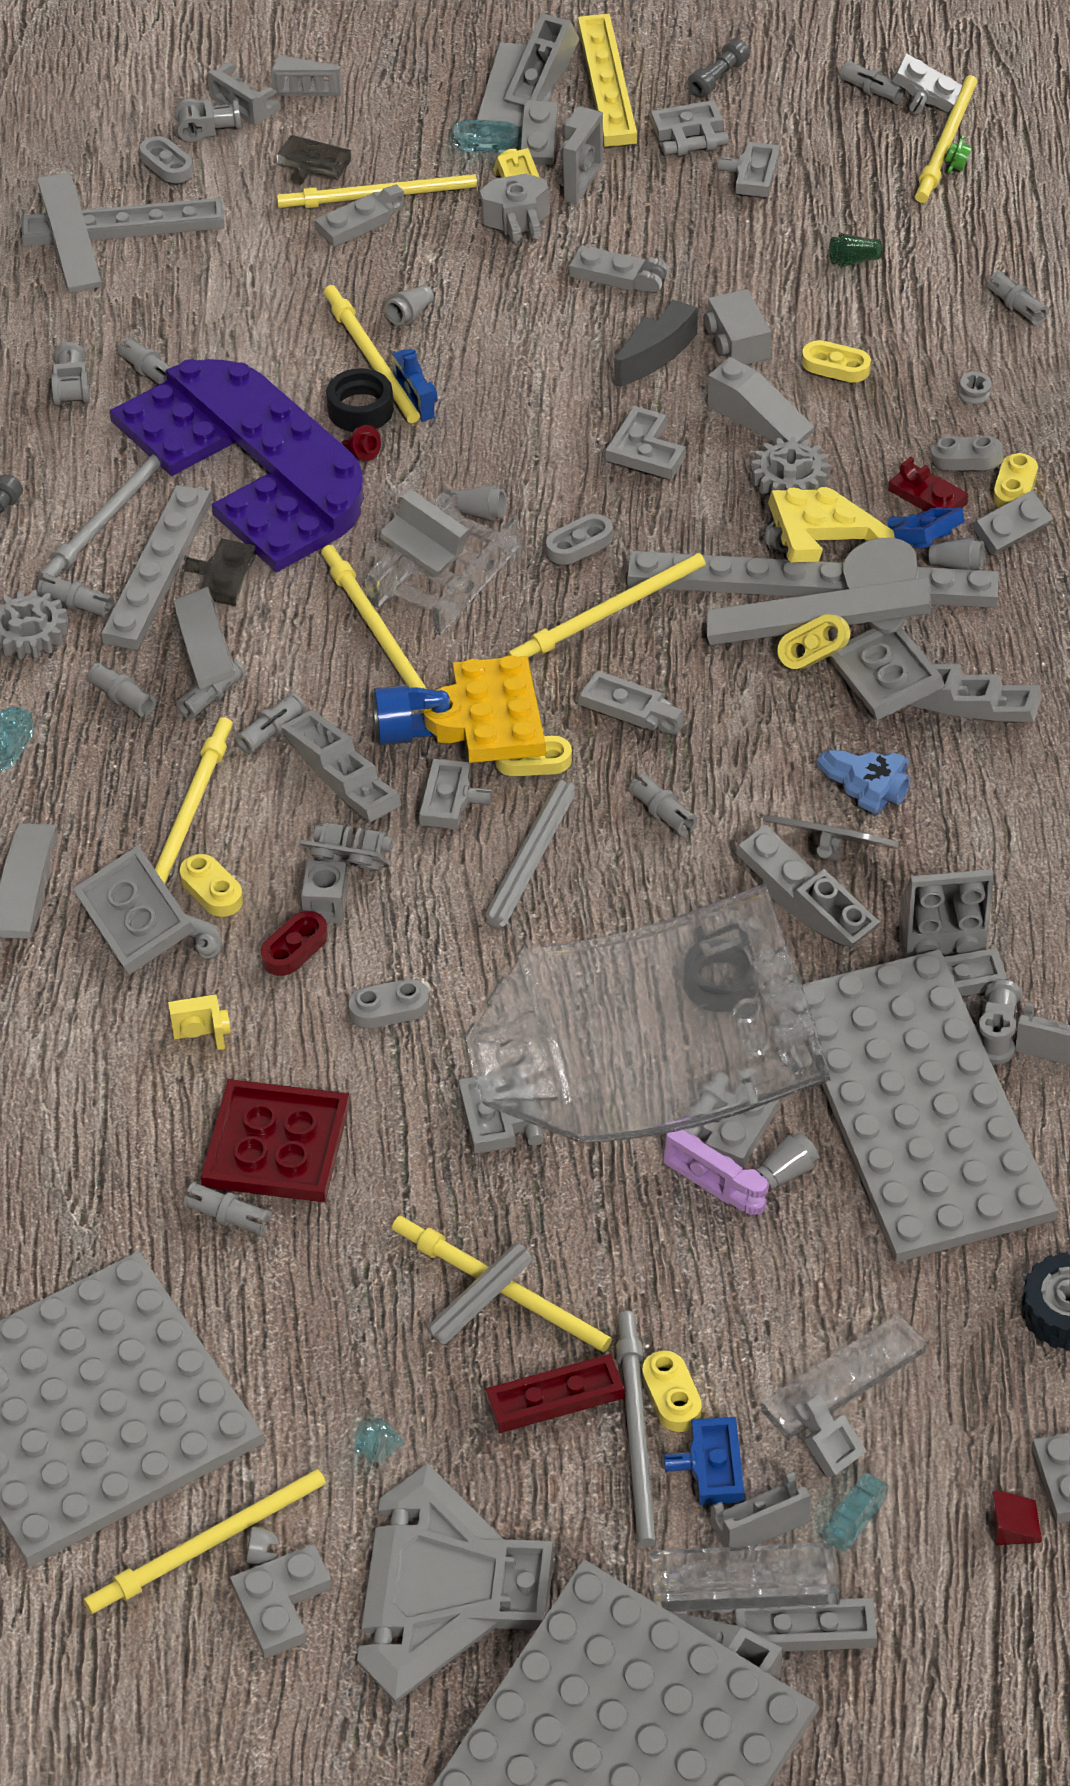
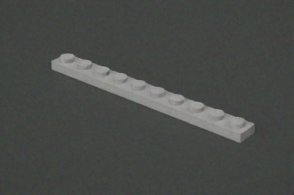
[627,551,999,608]

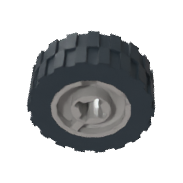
[1021,1252,1070,1351]

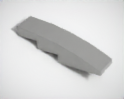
[37,172,102,293]
[174,587,236,689]
[910,664,1042,723]
[282,710,402,823]
[0,823,58,939]

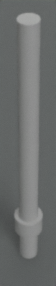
[38,454,161,582]
[616,1311,656,1548]

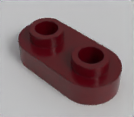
[261,911,328,976]

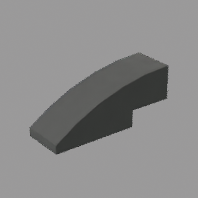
[614,300,698,387]

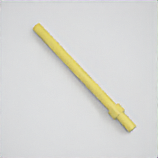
[915,75,977,203]
[277,174,477,209]
[323,285,420,423]
[321,545,427,689]
[507,553,706,658]
[155,717,233,884]
[392,1215,612,1353]
[83,1469,326,1615]

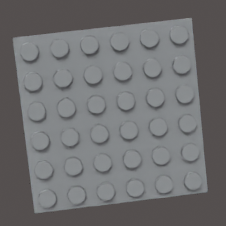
[0,1251,265,1567]
[433,1559,820,1786]

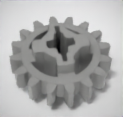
[752,437,830,494]
[0,590,68,660]

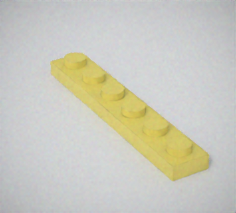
[578,14,637,147]

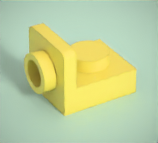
[493,148,539,178]
[168,994,231,1050]

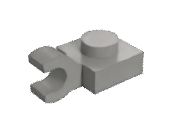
[792,1394,867,1477]

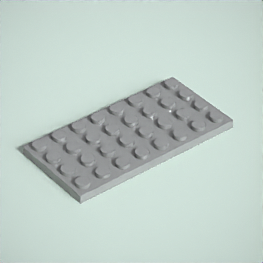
[786,949,1058,1263]

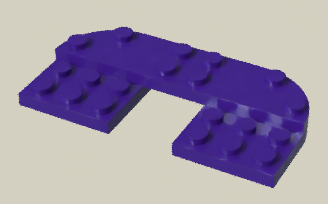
[109,359,364,573]

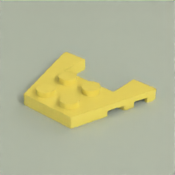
[768,487,914,563]

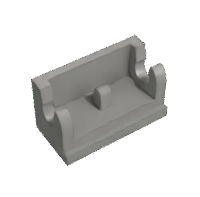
[208,63,281,126]
[1015,1002,1070,1065]
[708,1471,811,1557]

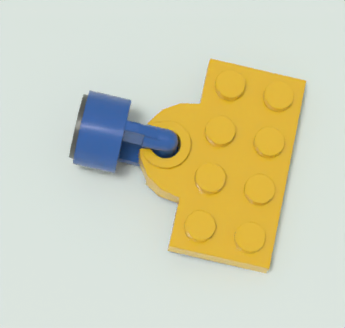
[371,655,546,763]

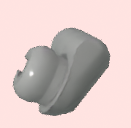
[185,914,222,959]

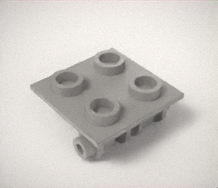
[300,822,393,871]

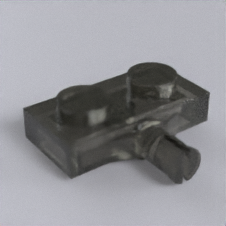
[277,135,351,185]
[184,538,256,607]

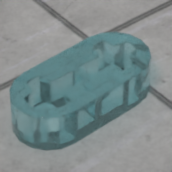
[823,1473,889,1551]

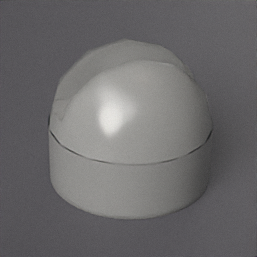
[246,1527,280,1565]

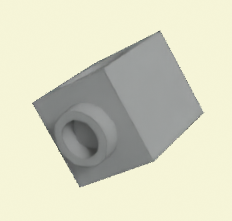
[301,860,349,924]

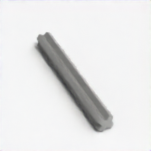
[485,780,575,929]

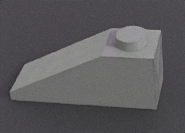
[504,13,579,107]
[708,357,814,444]

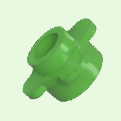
[944,135,972,174]

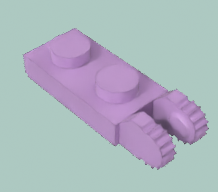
[663,1125,769,1216]

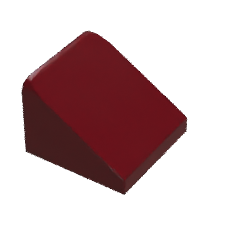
[990,1491,1042,1545]

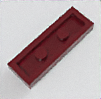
[485,1354,625,1433]

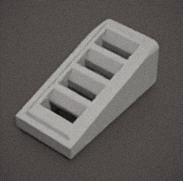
[271,55,343,96]

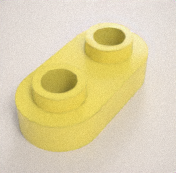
[802,340,871,383]
[993,453,1038,508]
[778,614,850,669]
[495,736,572,776]
[180,854,243,917]
[642,1351,702,1432]

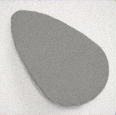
[843,538,918,634]
[763,815,899,861]

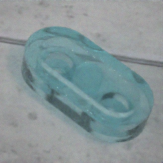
[453,119,519,154]
[0,707,34,771]

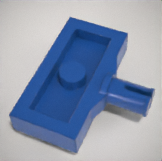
[392,349,438,422]
[888,508,965,548]
[664,1417,745,1505]

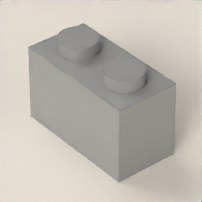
[704,289,772,365]

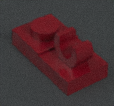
[888,457,968,511]

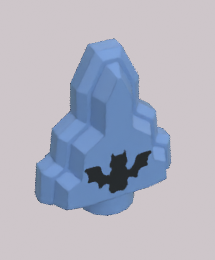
[817,750,910,815]

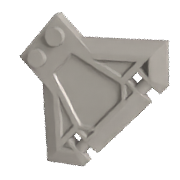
[357,1463,554,1703]

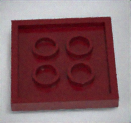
[201,1079,350,1203]

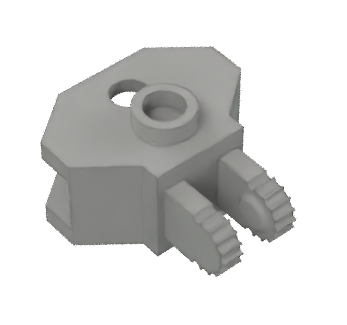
[480,174,549,242]

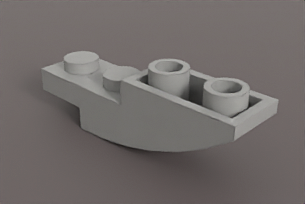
[736,825,880,948]

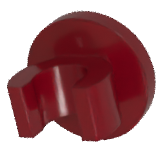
[341,425,381,461]

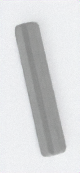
[428,1243,532,1345]

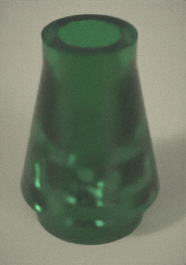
[829,233,882,268]

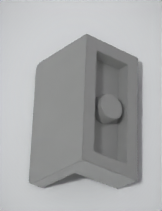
[380,489,469,576]

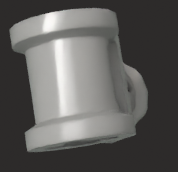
[174,98,242,142]
[51,342,90,406]
[979,979,1022,1064]

